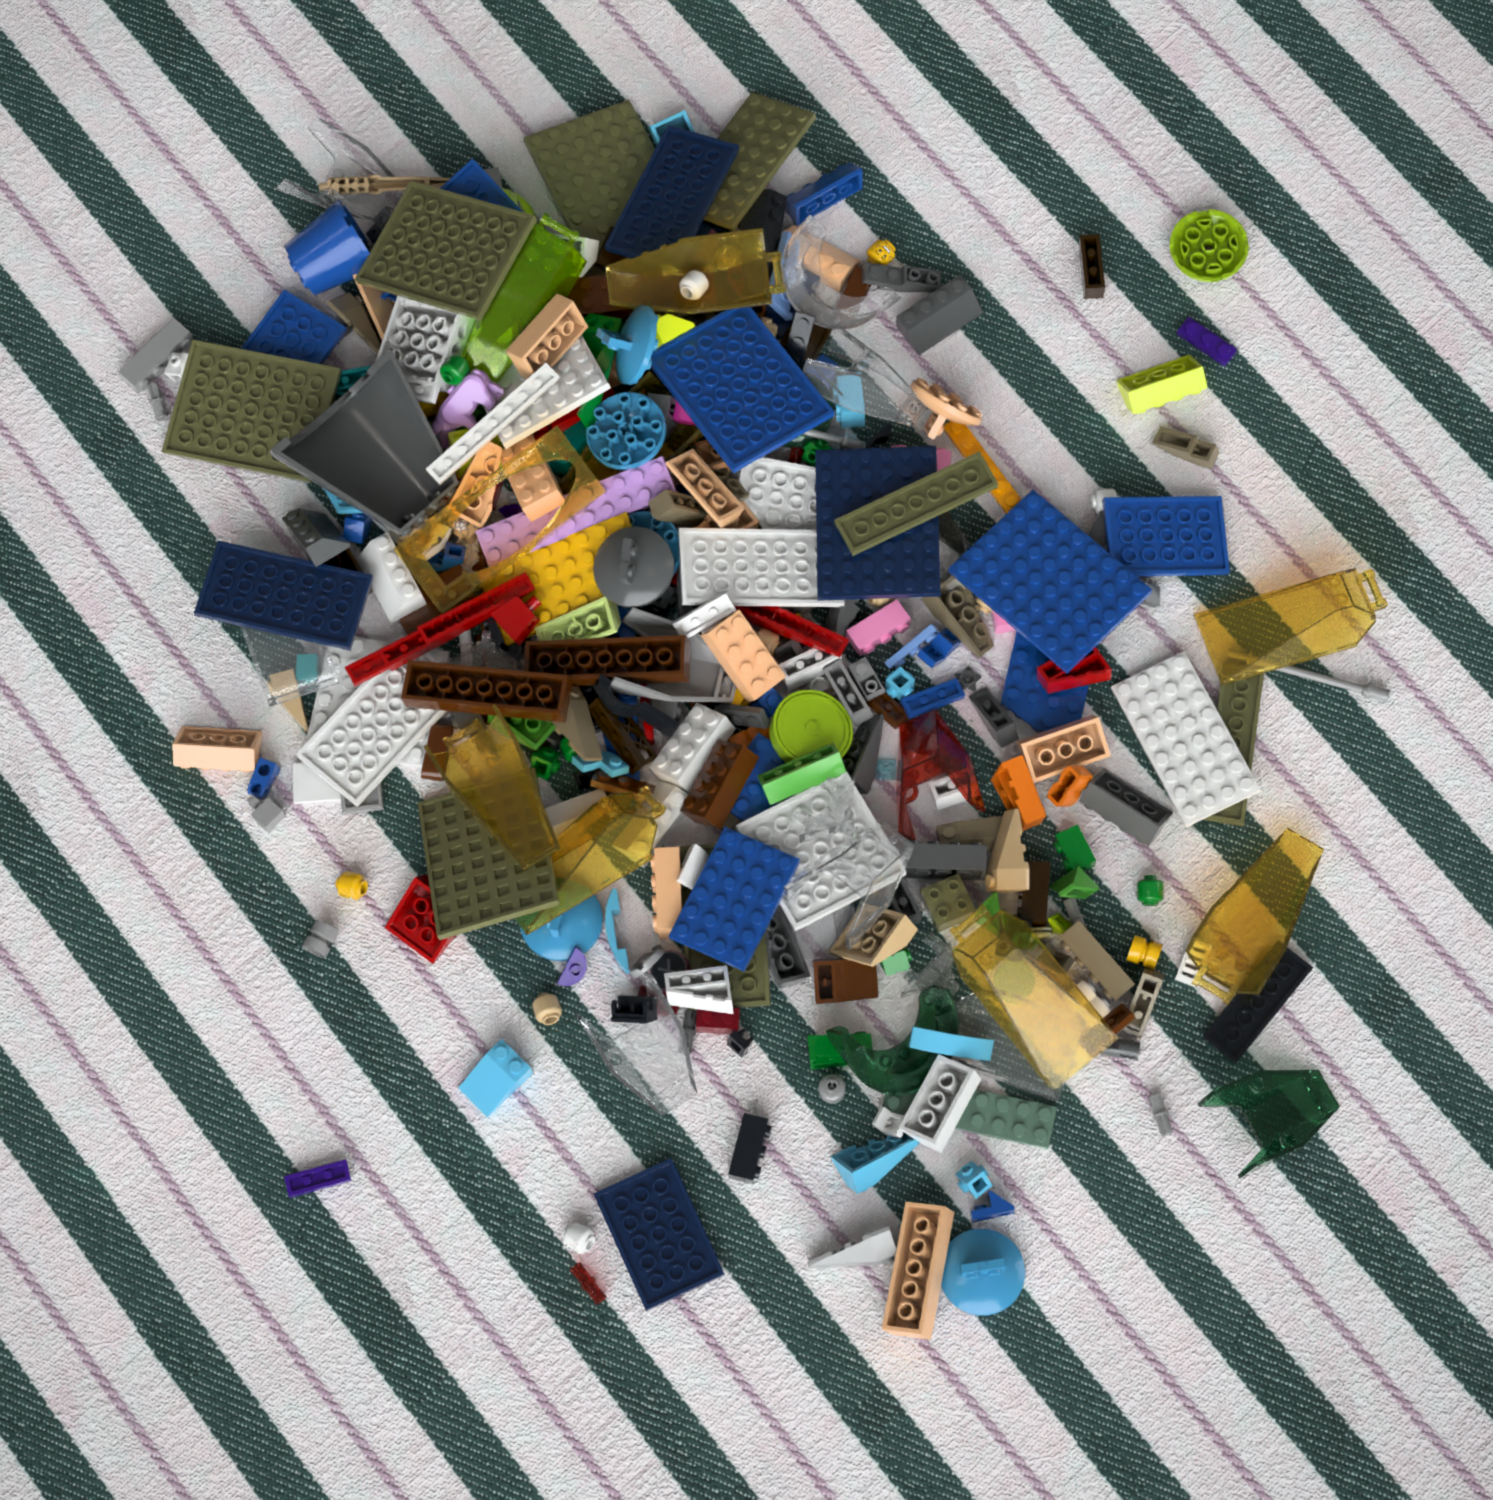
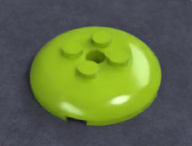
[1169,209,1249,282]

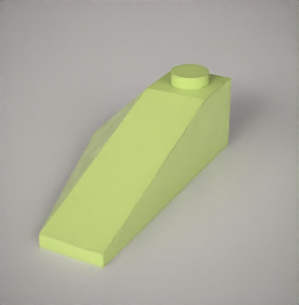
[535,596,621,641]

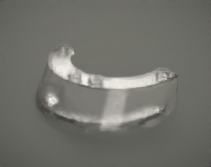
[781,215,901,330]

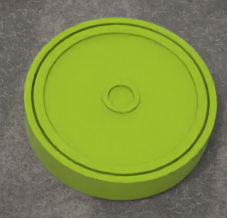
[769,690,853,763]

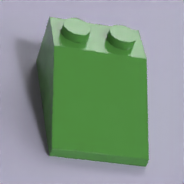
[487,715,556,751]

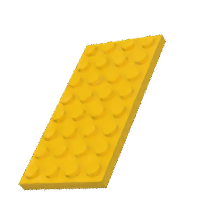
[478,512,632,646]

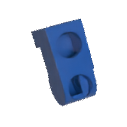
[247,758,281,800]

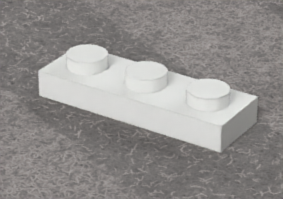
[672,591,736,638]

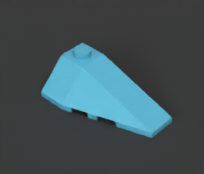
[830,1133,920,1194]

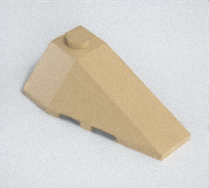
[985,809,1029,894]

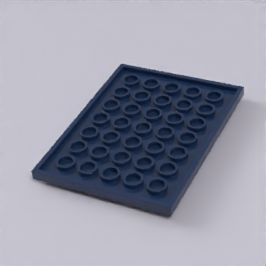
[815,446,941,601]

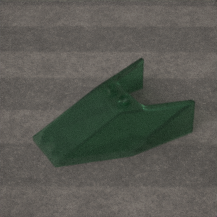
[1198,1070,1340,1179]

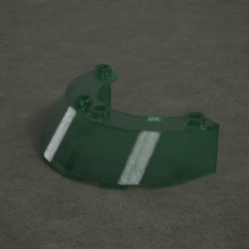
[826,985,959,1096]

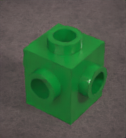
[801,438,834,467]
[530,746,561,780]

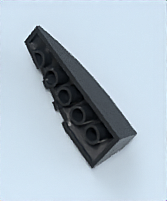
[737,189,787,299]

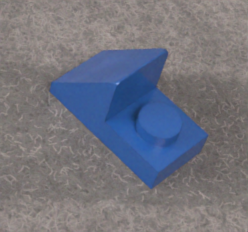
[970,1190,1015,1223]

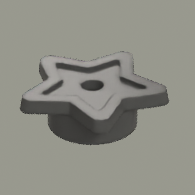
[955,666,981,691]

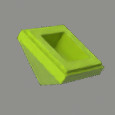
[1048,913,1072,934]

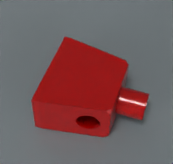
[490,595,542,646]

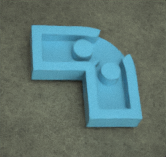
[572,751,629,778]

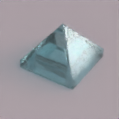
[875,759,896,780]

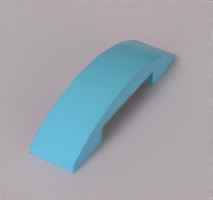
[605,889,630,974]
[908,1026,994,1061]

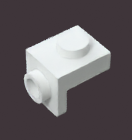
[872,1107,905,1138]

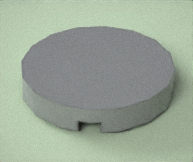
[629,944,665,978]

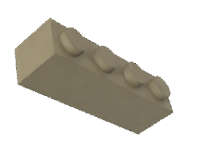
[648,489,708,528]
[1060,920,1135,1001]

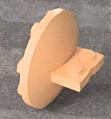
[910,377,983,439]

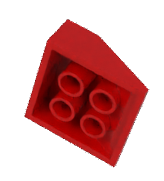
[385,874,456,964]

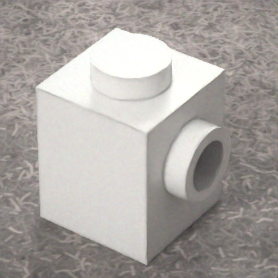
[164,351,189,383]

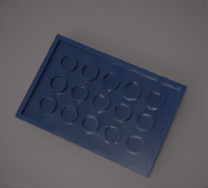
[594,1158,725,1312]

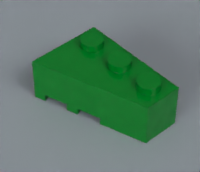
[807,1031,874,1070]

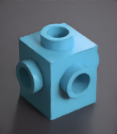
[885,666,915,702]
[955,1161,993,1199]

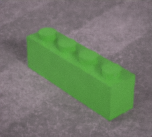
[757,743,846,805]

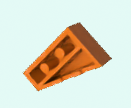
[991,755,1046,831]

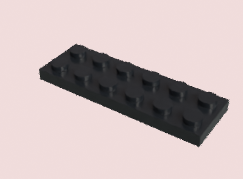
[1202,942,1313,1064]

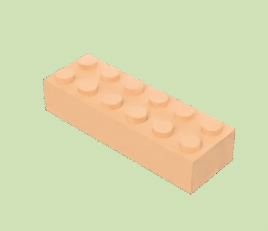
[882,1202,955,1340]

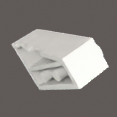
[664,965,734,1014]

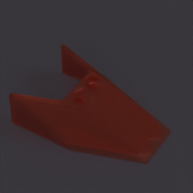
[896,709,986,840]

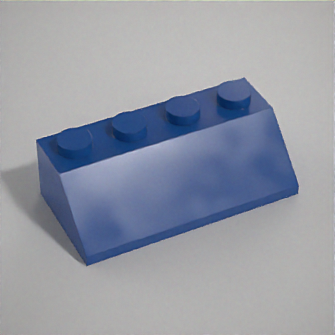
[785,162,863,226]

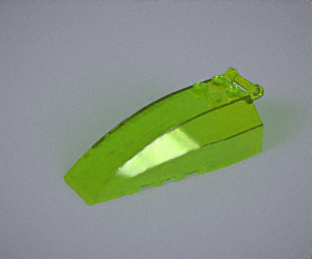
[461,213,587,384]

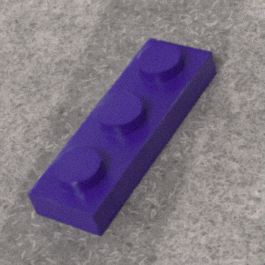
[1177,317,1237,367]
[284,1159,352,1198]

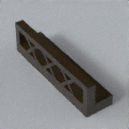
[588,692,658,775]

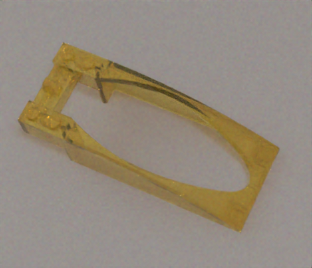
[394,426,606,614]

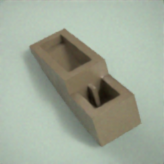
[1153,426,1220,469]

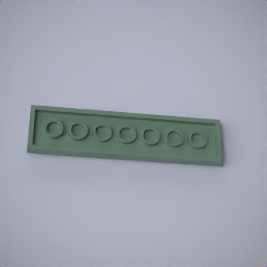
[882,1070,1057,1150]

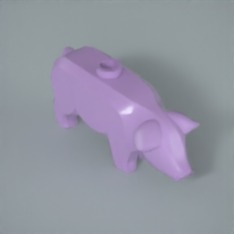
[432,368,504,448]

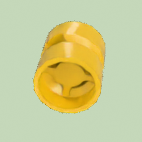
[1126,935,1163,970]

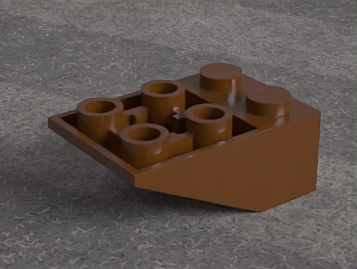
[813,958,878,1004]

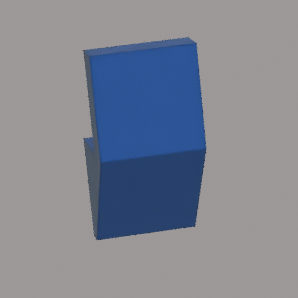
[420,542,466,572]
[917,628,961,668]

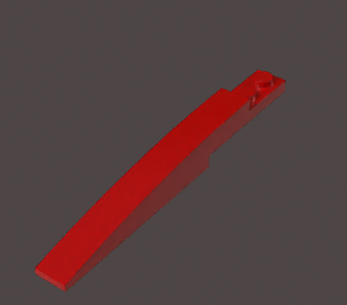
[345,572,535,687]
[670,573,850,658]

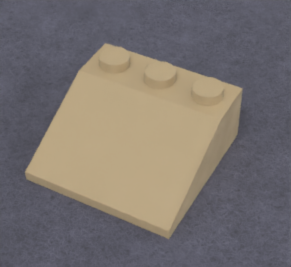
[829,903,918,967]

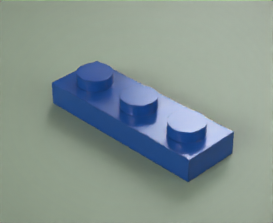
[900,678,965,719]

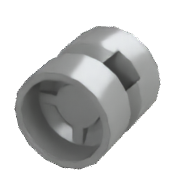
[302,920,339,959]

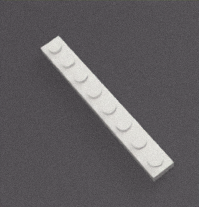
[426,363,560,485]

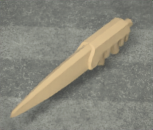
[319,175,450,195]

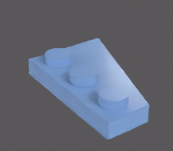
[884,624,940,669]

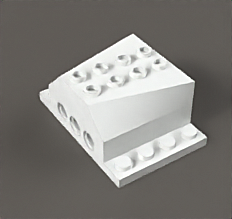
[376,296,479,404]

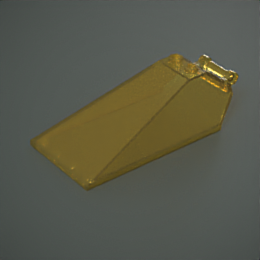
[1194,568,1388,685]
[514,786,666,935]
[949,904,1119,1092]

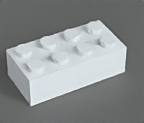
[649,703,736,794]

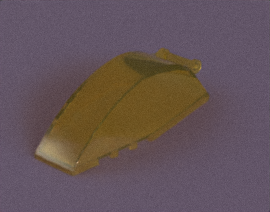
[606,228,787,314]

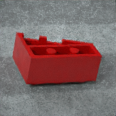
[1037,647,1112,694]

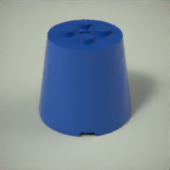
[284,199,370,296]

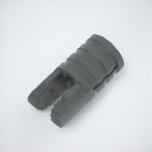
[1100,1038,1141,1061]

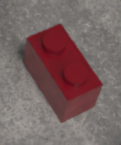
[696,1008,740,1034]

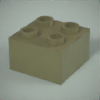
[920,873,976,933]

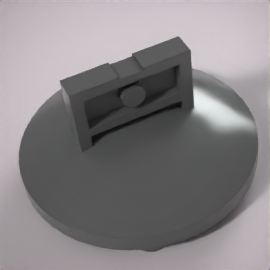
[593,527,674,608]

